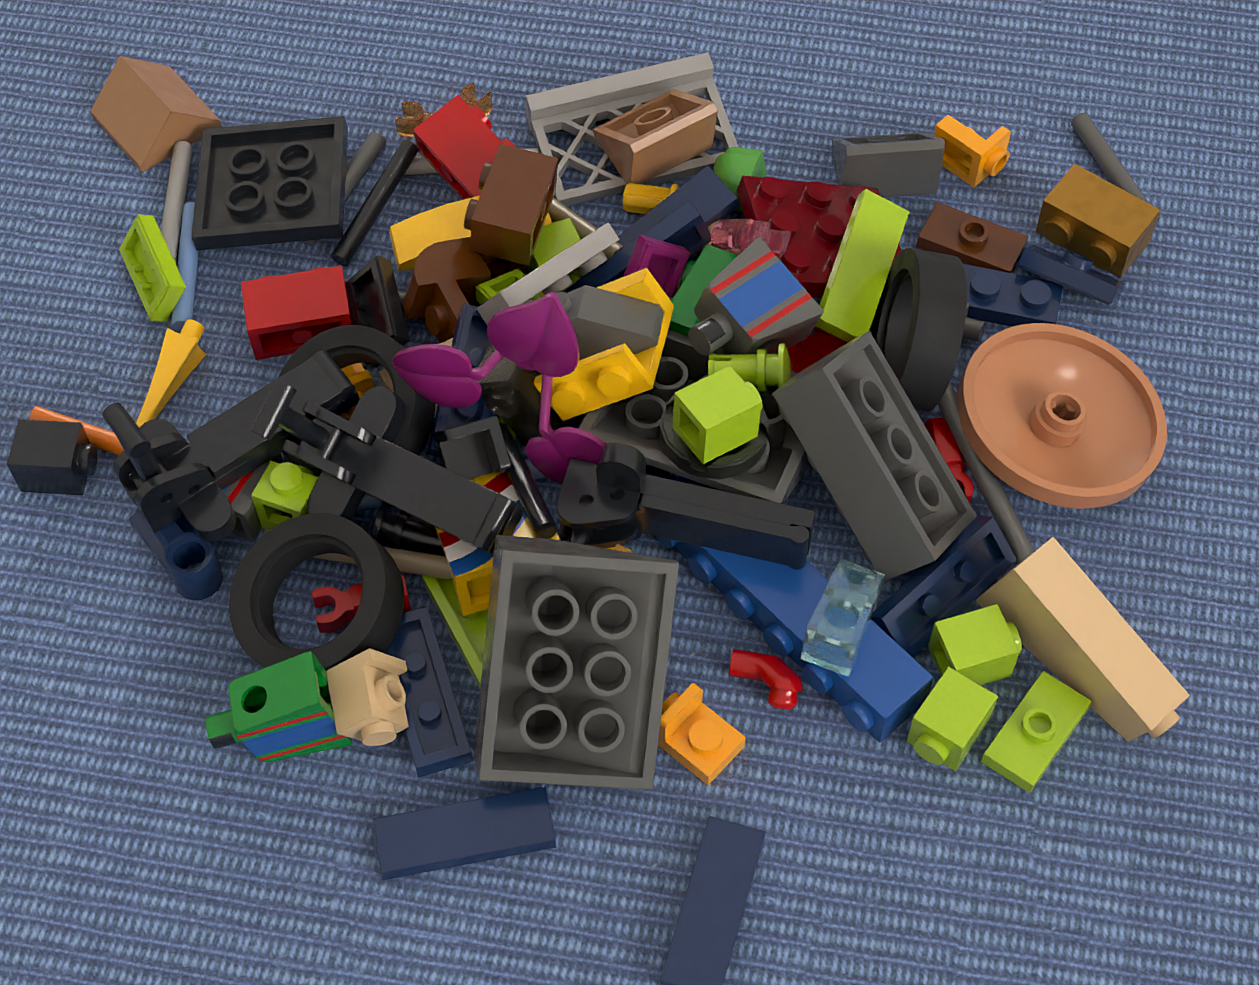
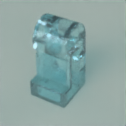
[800,559,885,677]

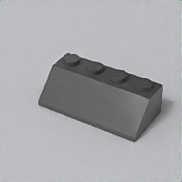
[772,331,977,582]

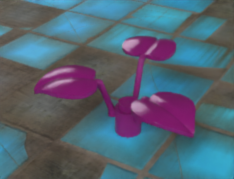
[391,292,606,484]

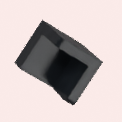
[432,416,511,479]

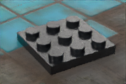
[191,116,348,250]

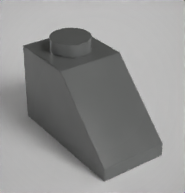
[556,285,664,360]

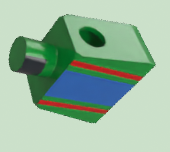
[206,651,352,762]

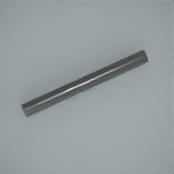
[937,382,1034,565]

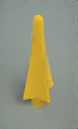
[136,319,207,427]

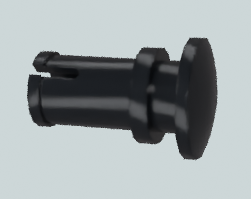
[370,502,445,556]

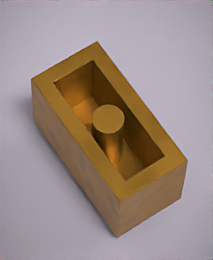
[1035,163,1161,278]

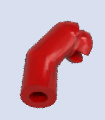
[729,648,802,710]

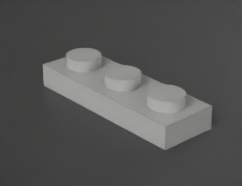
[476,222,619,326]

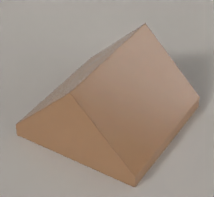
[90,56,222,173]
[592,89,718,184]

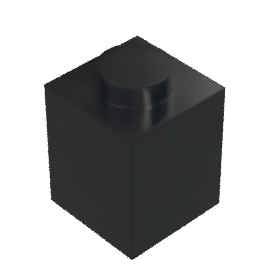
[7,419,97,495]

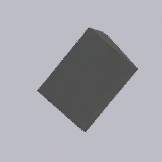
[831,132,945,197]

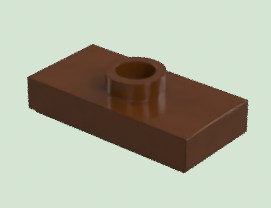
[916,202,1028,273]

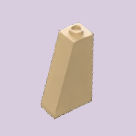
[976,537,1190,742]

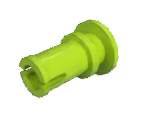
[708,343,791,392]

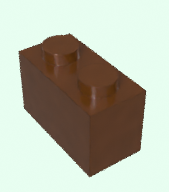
[464,144,558,266]

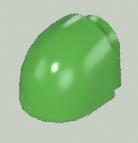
[713,147,767,214]

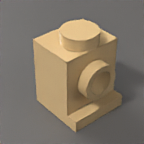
[326,648,409,746]

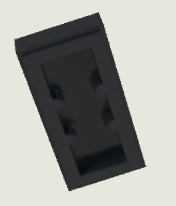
[345,255,410,368]

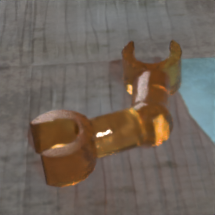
[395,83,493,137]

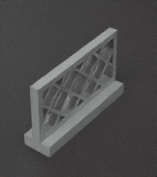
[526,52,738,206]

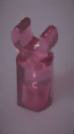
[711,219,791,255]

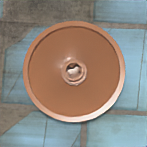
[957,323,1167,509]

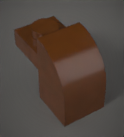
[403,237,491,343]

